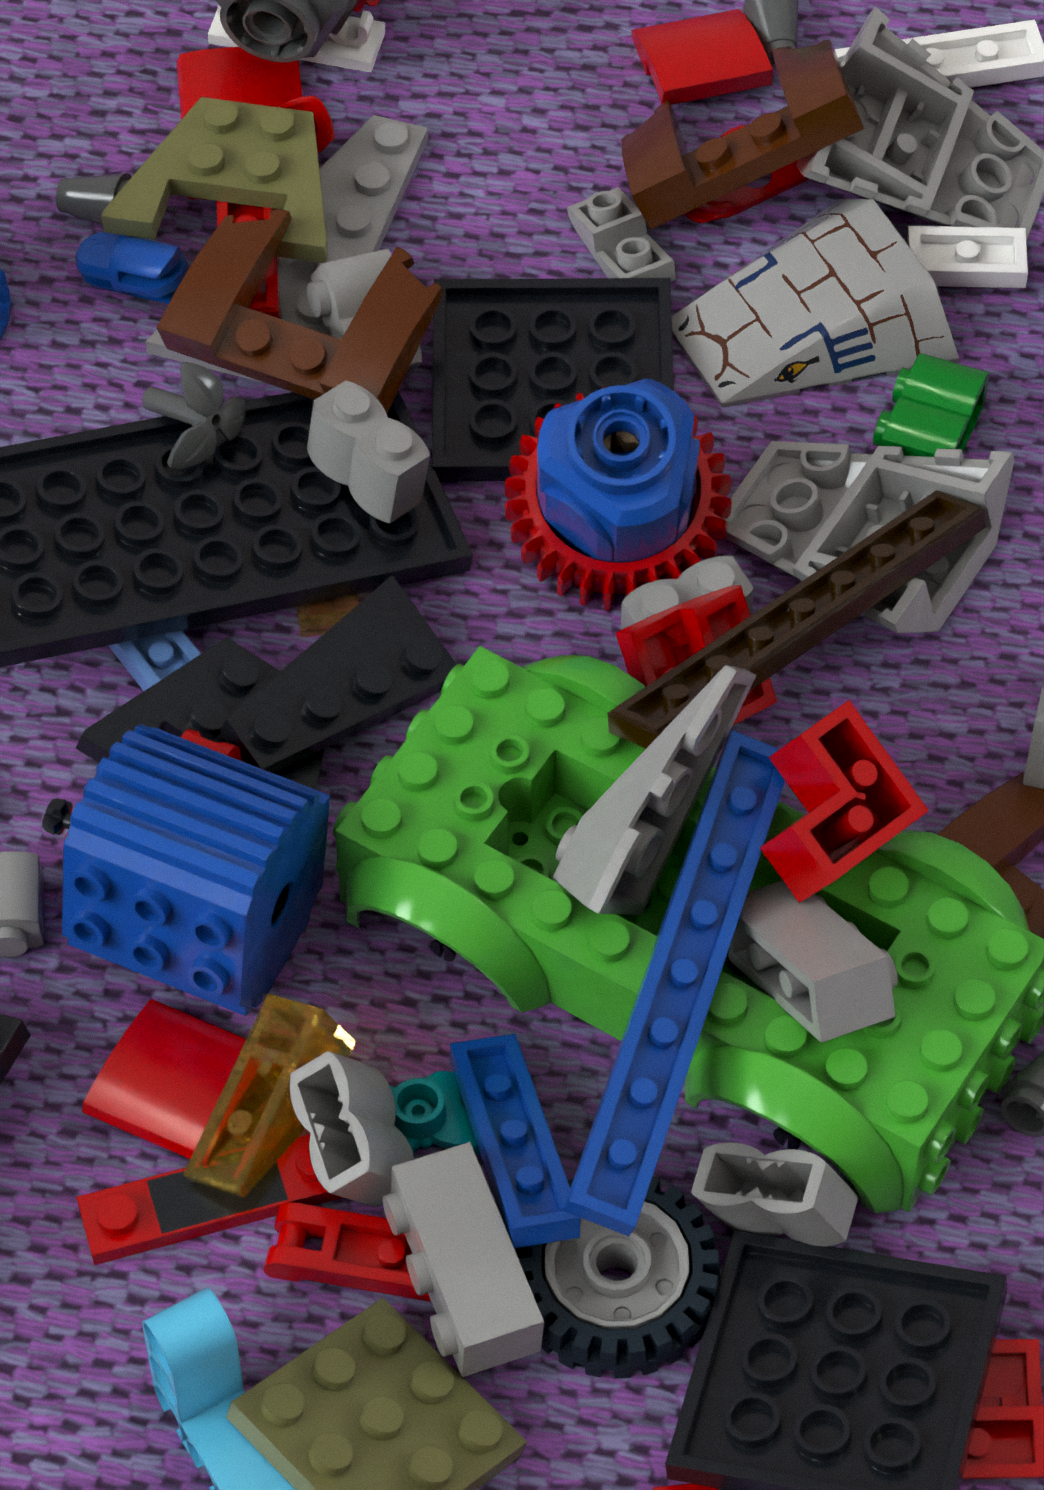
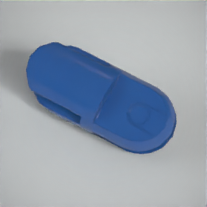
[75,232,189,304]

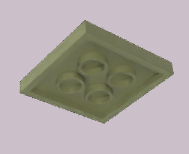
[226,1298,527,1490]

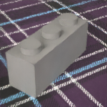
[728,880,898,1043]
[383,1142,544,1377]

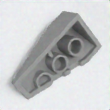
[553,665,756,915]

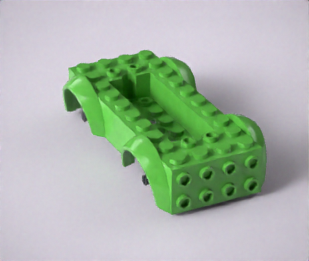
[333,646,1044,1213]

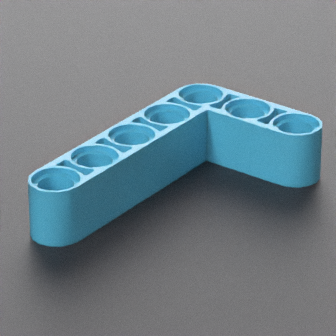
[142,1287,295,1490]

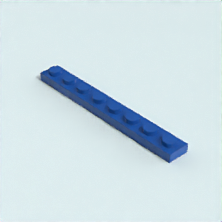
[563,730,785,1237]

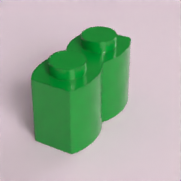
[873,353,989,457]

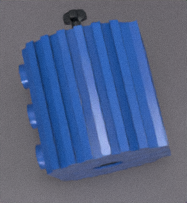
[42,724,330,1016]

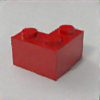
[760,700,929,903]

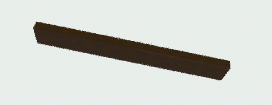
[607,490,985,749]

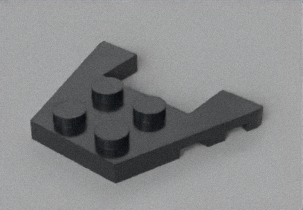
[76,637,325,790]

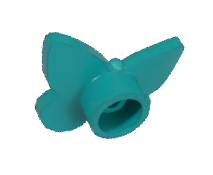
[390,1070,480,1155]

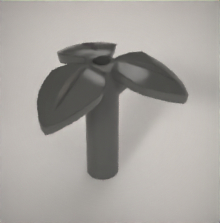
[142,362,246,469]

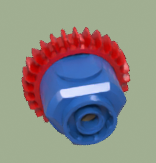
[505,378,732,611]

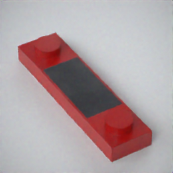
[76,1134,344,1265]

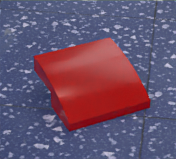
[631,9,773,105]
[177,47,302,120]
[616,585,777,726]
[82,999,269,1163]
[962,1339,1044,1480]

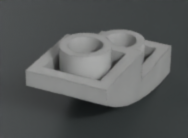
[567,187,676,282]

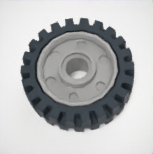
[515,1176,720,1379]

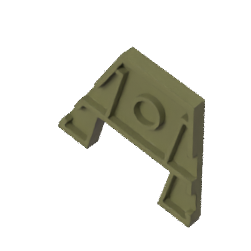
[101,97,329,263]

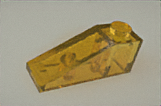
[183,993,356,1198]

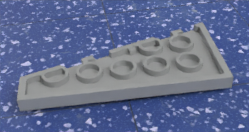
[145,115,428,384]

